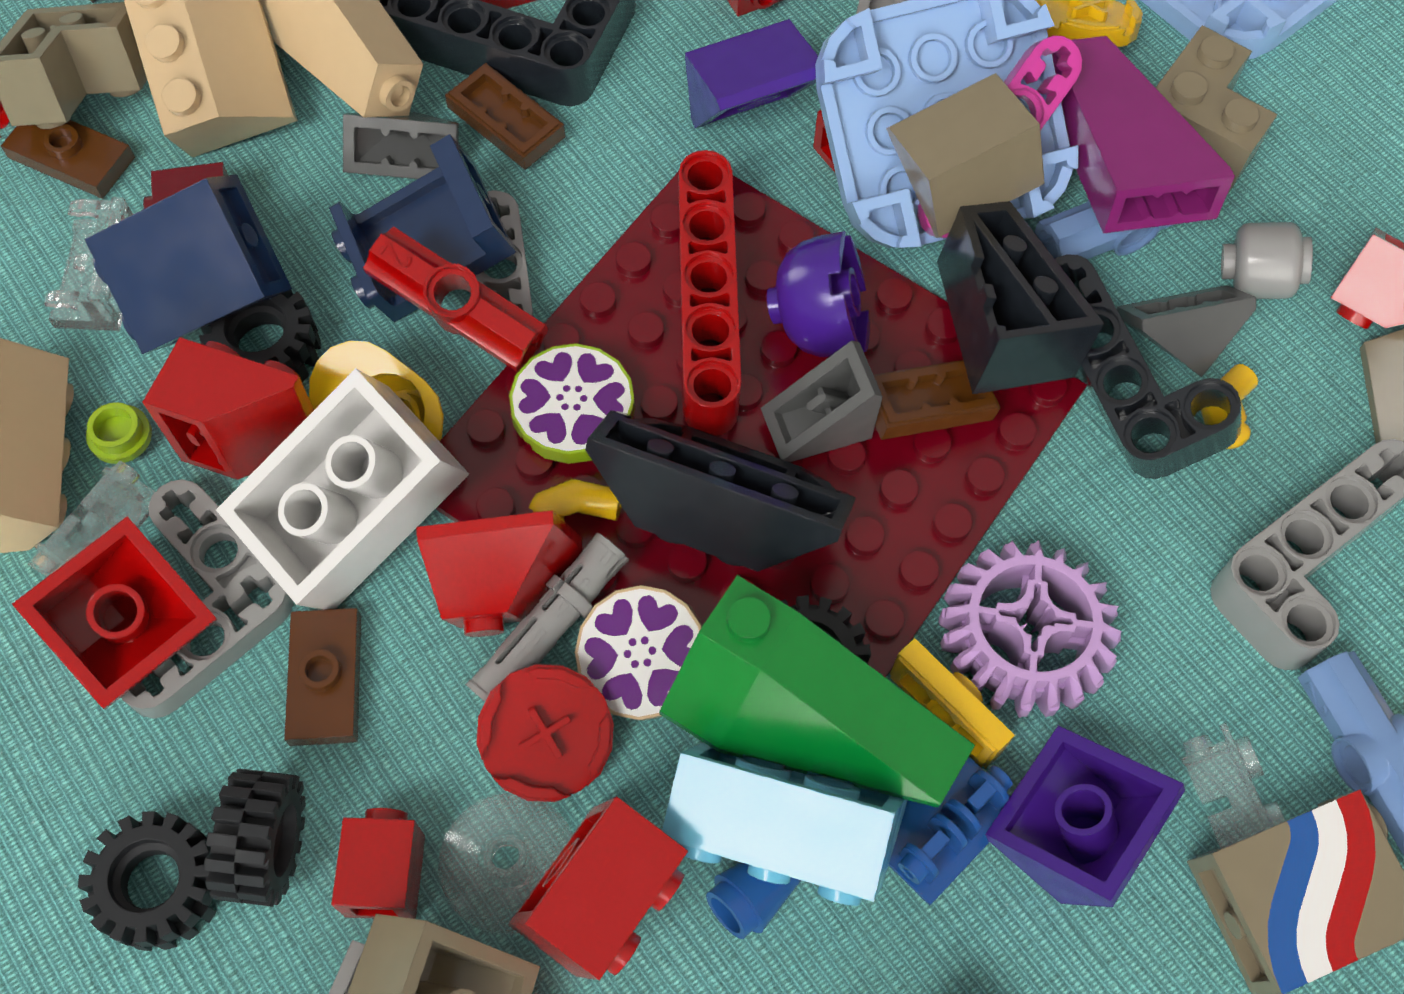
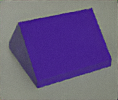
[685,19,818,128]
[985,725,1185,907]

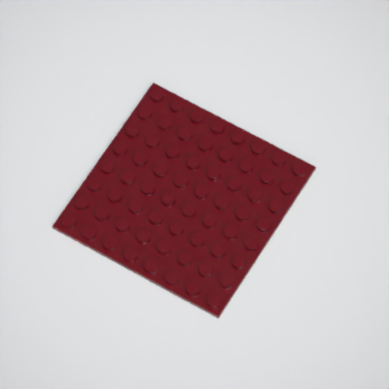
[436,171,1087,678]

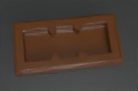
[445,63,565,170]
[1,120,135,199]
[874,360,1001,440]
[284,608,361,746]

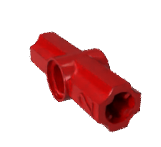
[363,226,548,372]

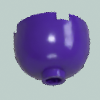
[767,231,870,357]

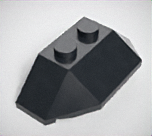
[585,410,856,572]

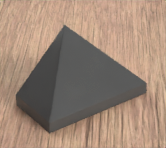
[343,112,459,179]
[1117,285,1256,377]

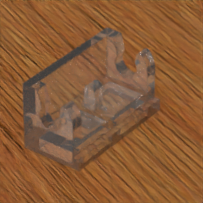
[44,197,133,331]

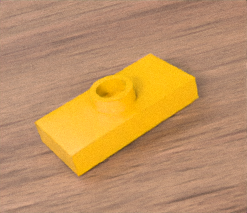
[890,638,1015,769]

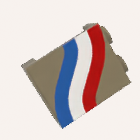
[1187,789,1404,994]

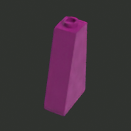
[1052,36,1235,233]

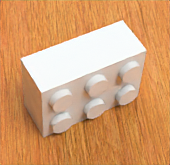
[216,368,469,610]

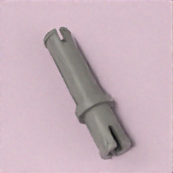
[465,533,629,701]

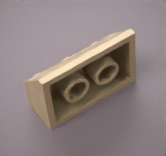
[124,0,298,158]
[0,338,74,553]

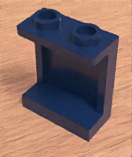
[329,134,516,322]
[84,174,292,354]

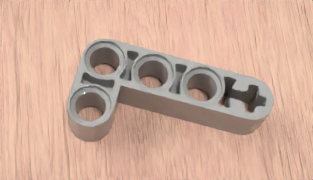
[1210,439,1404,670]

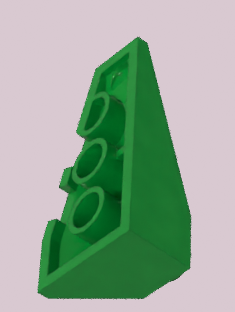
[659,575,975,808]

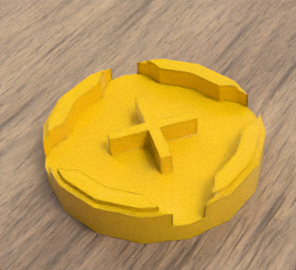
[1035,0,1143,47]

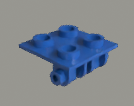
[889,757,1013,906]

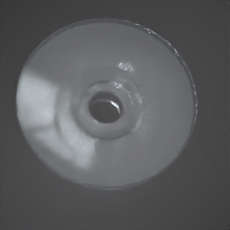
[438,793,573,935]

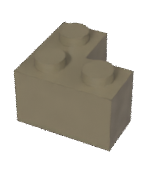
[0,2,147,129]
[1155,25,1278,194]

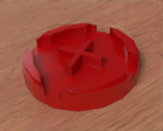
[476,664,614,802]

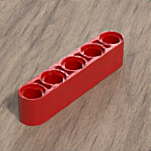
[678,150,741,436]

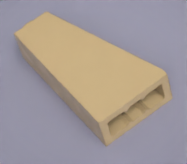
[261,0,423,118]

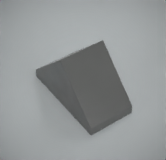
[761,340,883,462]

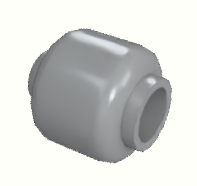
[1221,222,1313,299]

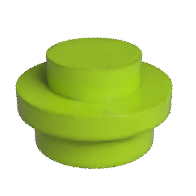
[86,402,152,464]

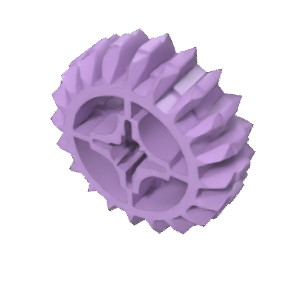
[938,540,1122,718]

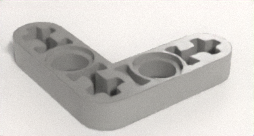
[121,479,293,719]

